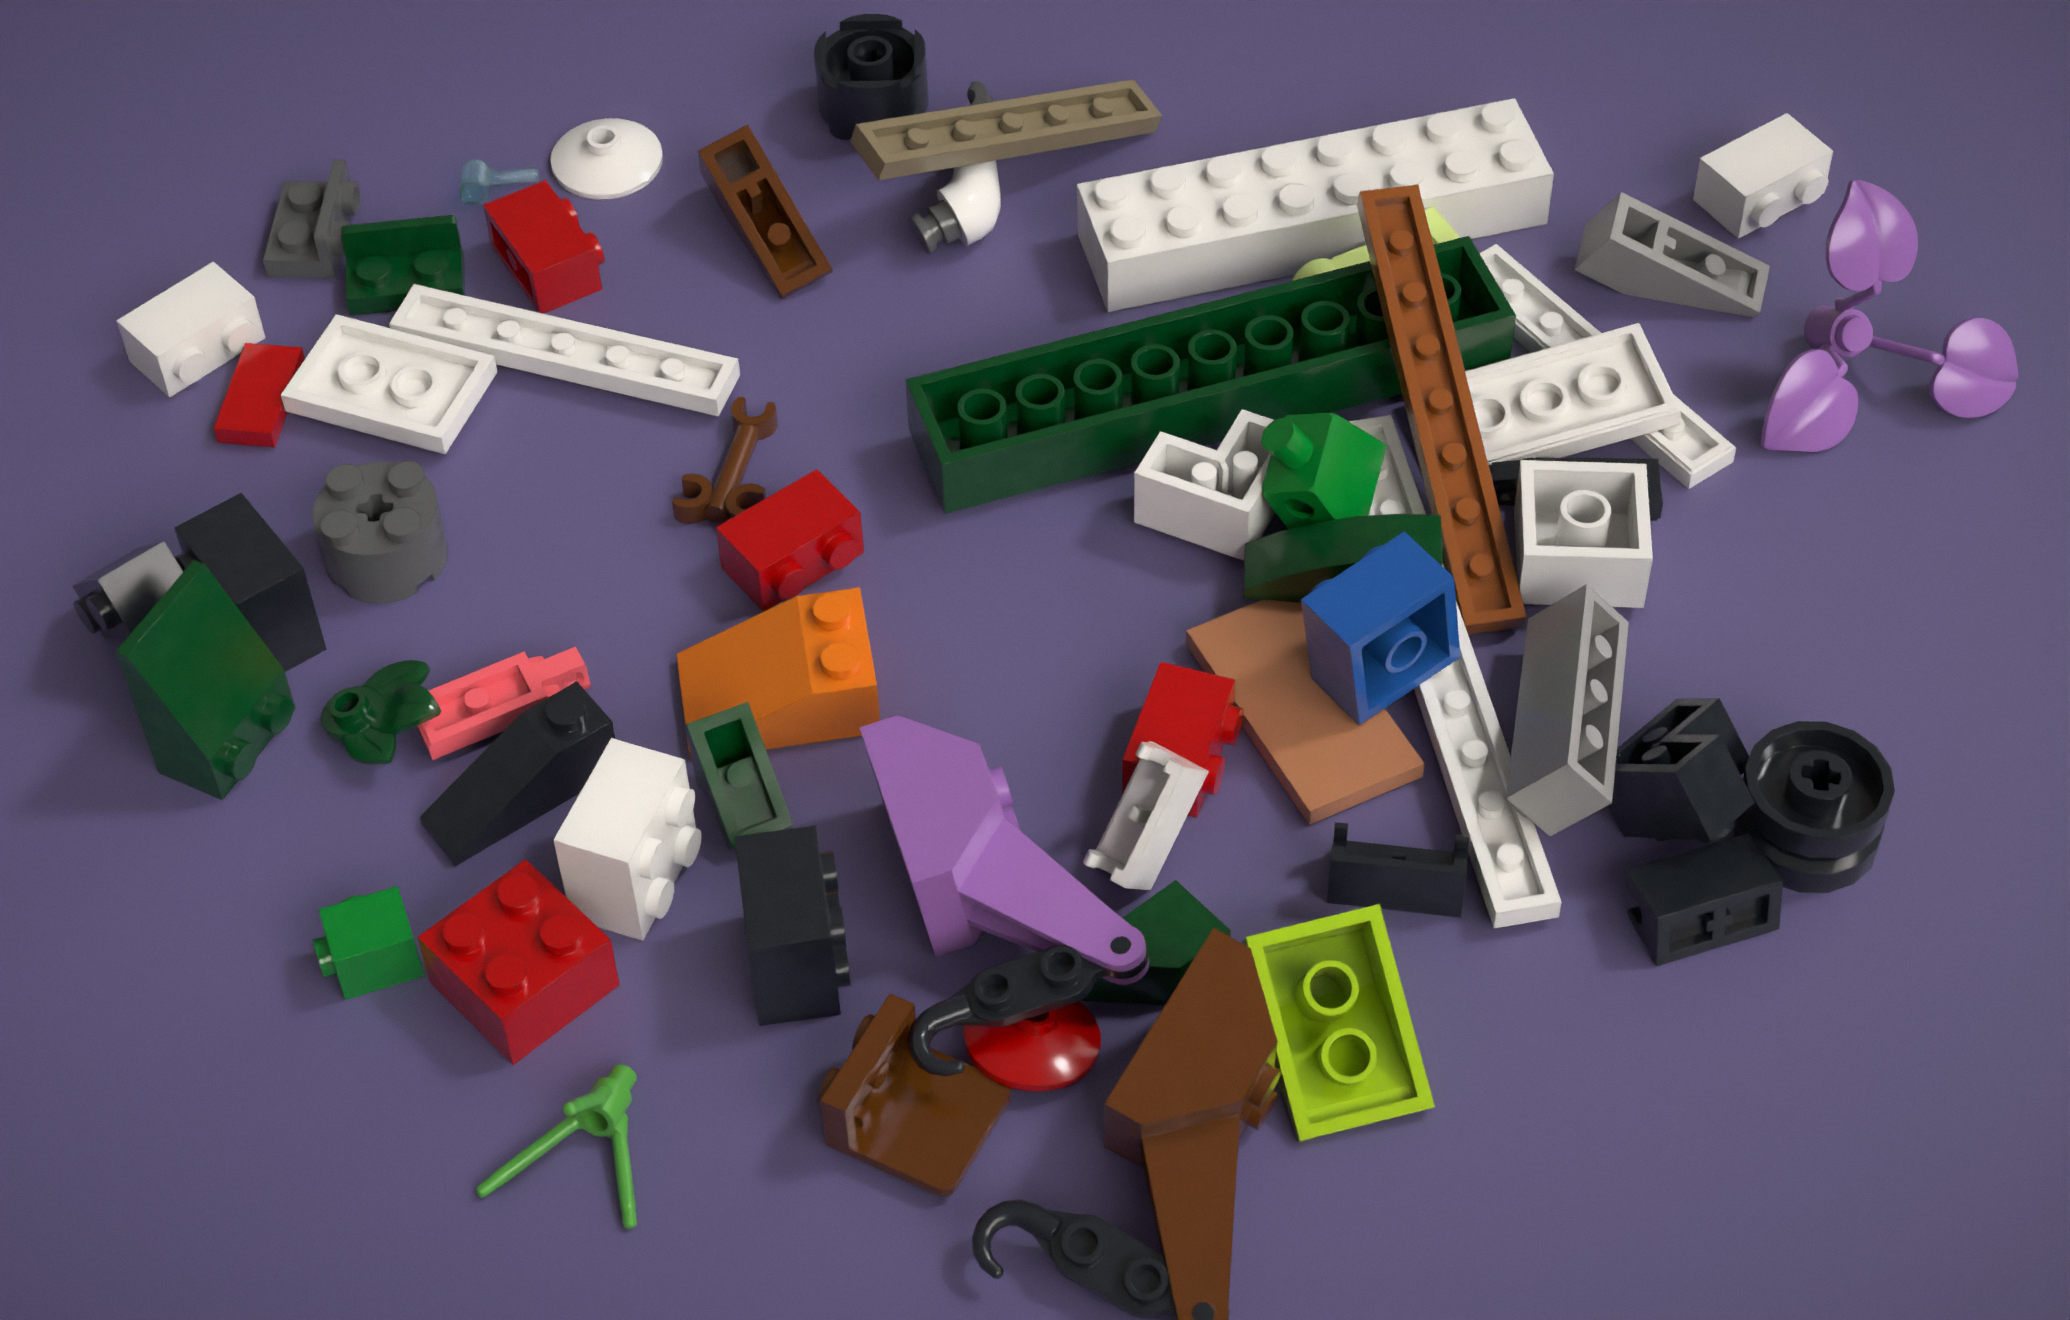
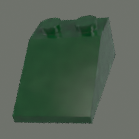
[116,560,296,800]

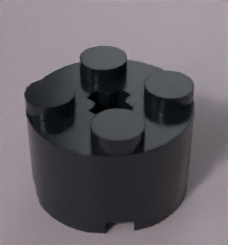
[814,14,929,140]

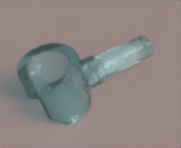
[460,159,539,205]

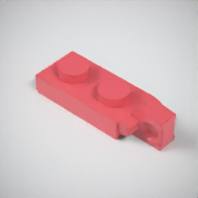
[416,646,591,761]

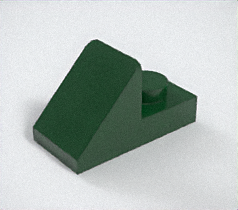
[685,702,794,849]

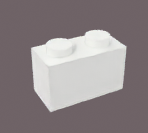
[1693,113,1833,239]
[116,262,266,398]

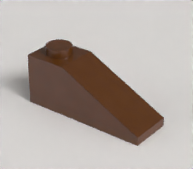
[698,125,833,299]

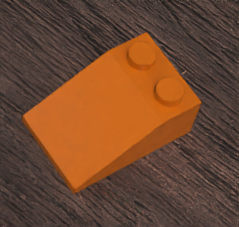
[676,587,880,760]

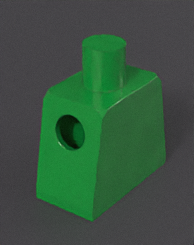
[1261,413,1387,529]

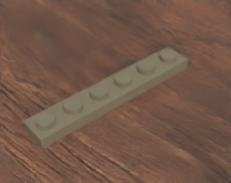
[850,79,1162,181]

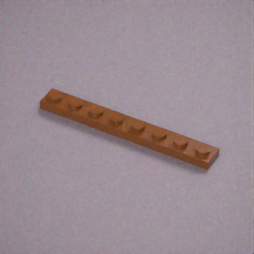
[1356,185,1526,635]

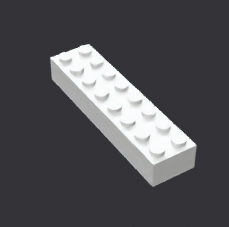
[1077,98,1554,312]

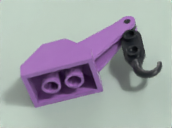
[859,715,1149,1077]

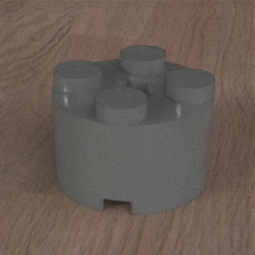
[312,461,448,603]

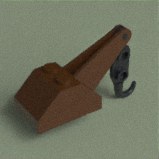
[972,928,1282,1320]

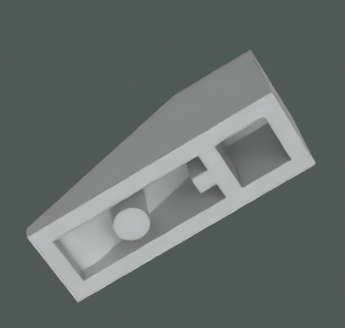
[1574,192,1770,318]

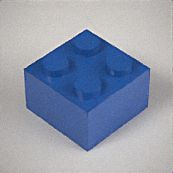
[1301,531,1461,725]

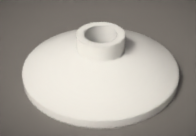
[551,118,663,200]

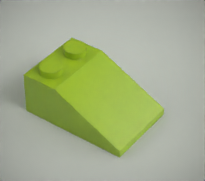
[1242,904,1435,1142]

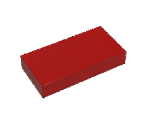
[213,343,305,447]

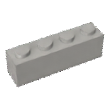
[1506,584,1629,836]

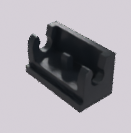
[1327,822,1469,918]
[1625,833,1783,966]

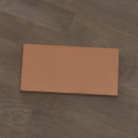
[1186,599,1424,825]

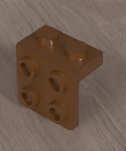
[817,993,1011,1197]

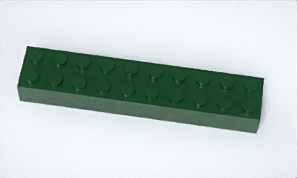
[905,236,1516,514]

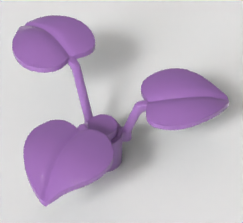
[1761,180,2019,452]

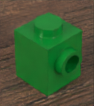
[313,886,424,1000]

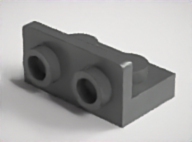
[263,160,360,278]

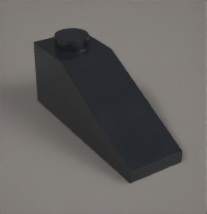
[420,681,615,866]

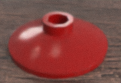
[963,1001,1101,1092]

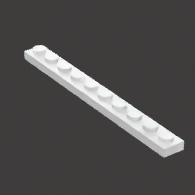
[1349,415,1561,929]

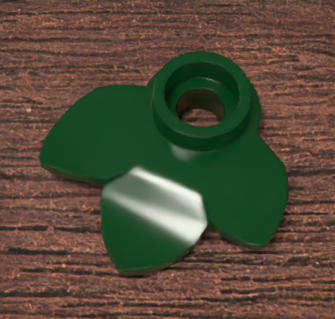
[321,660,441,764]

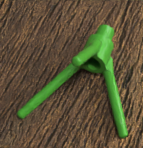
[476,1064,637,1229]

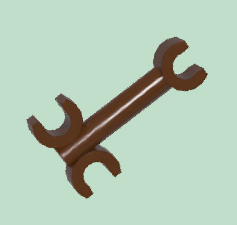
[672,397,778,524]

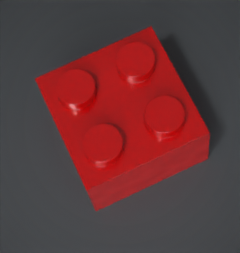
[417,859,620,1065]

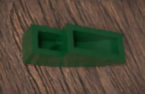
[1243,514,1443,602]

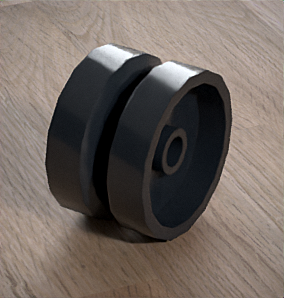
[1734,721,1895,893]

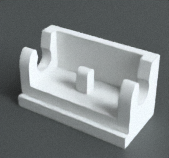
[1083,741,1209,890]

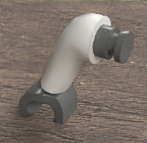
[910,81,1001,254]

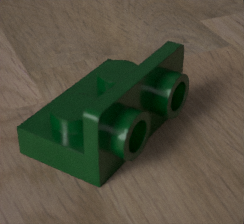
[341,215,465,316]

